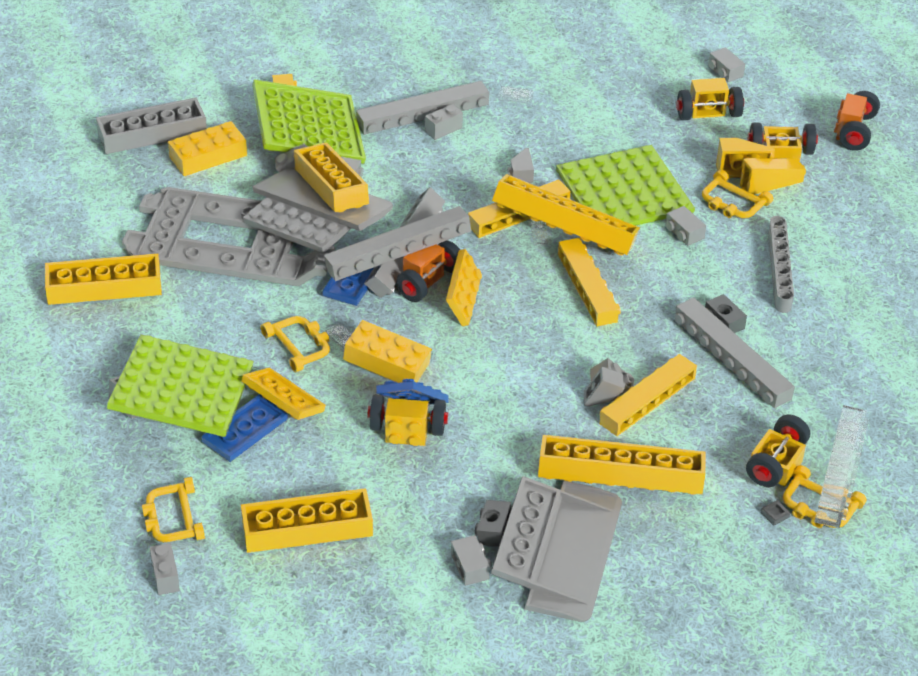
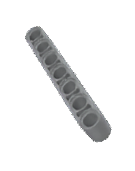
[768,216,794,313]

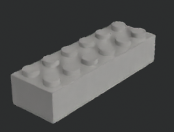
[96,97,207,154]

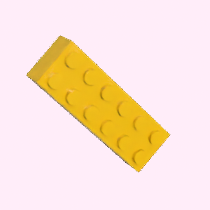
[294,142,369,212]
[45,254,162,305]
[241,488,373,553]

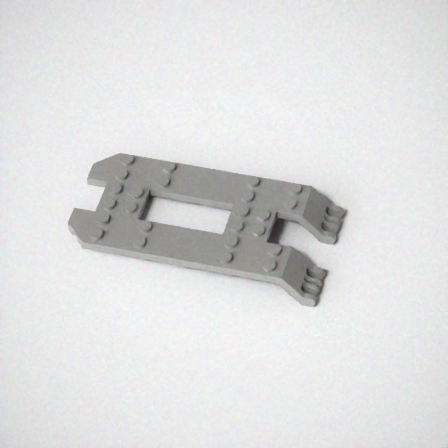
[122,187,336,286]

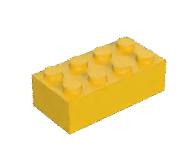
[168,121,247,176]
[343,320,432,383]

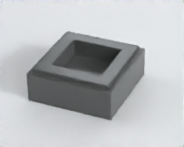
[760,500,791,526]

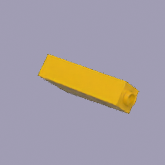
[740,158,806,195]

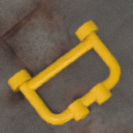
[702,169,773,219]
[260,316,330,373]
[783,465,867,529]
[142,476,205,543]

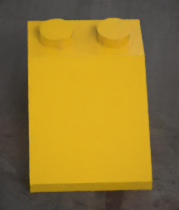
[716,138,775,178]

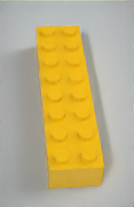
[492,174,640,256]
[538,435,706,495]

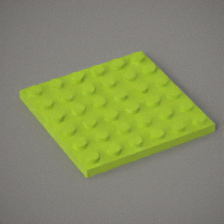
[252,79,366,164]
[556,145,695,226]
[107,334,254,437]

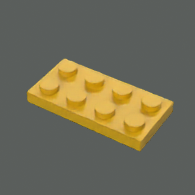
[446,248,482,326]
[241,367,326,420]

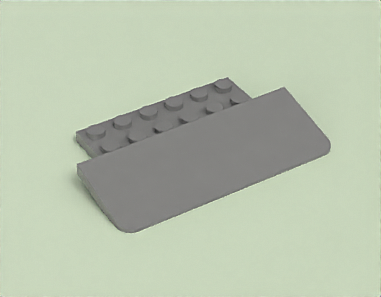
[243,168,393,253]
[490,476,622,622]

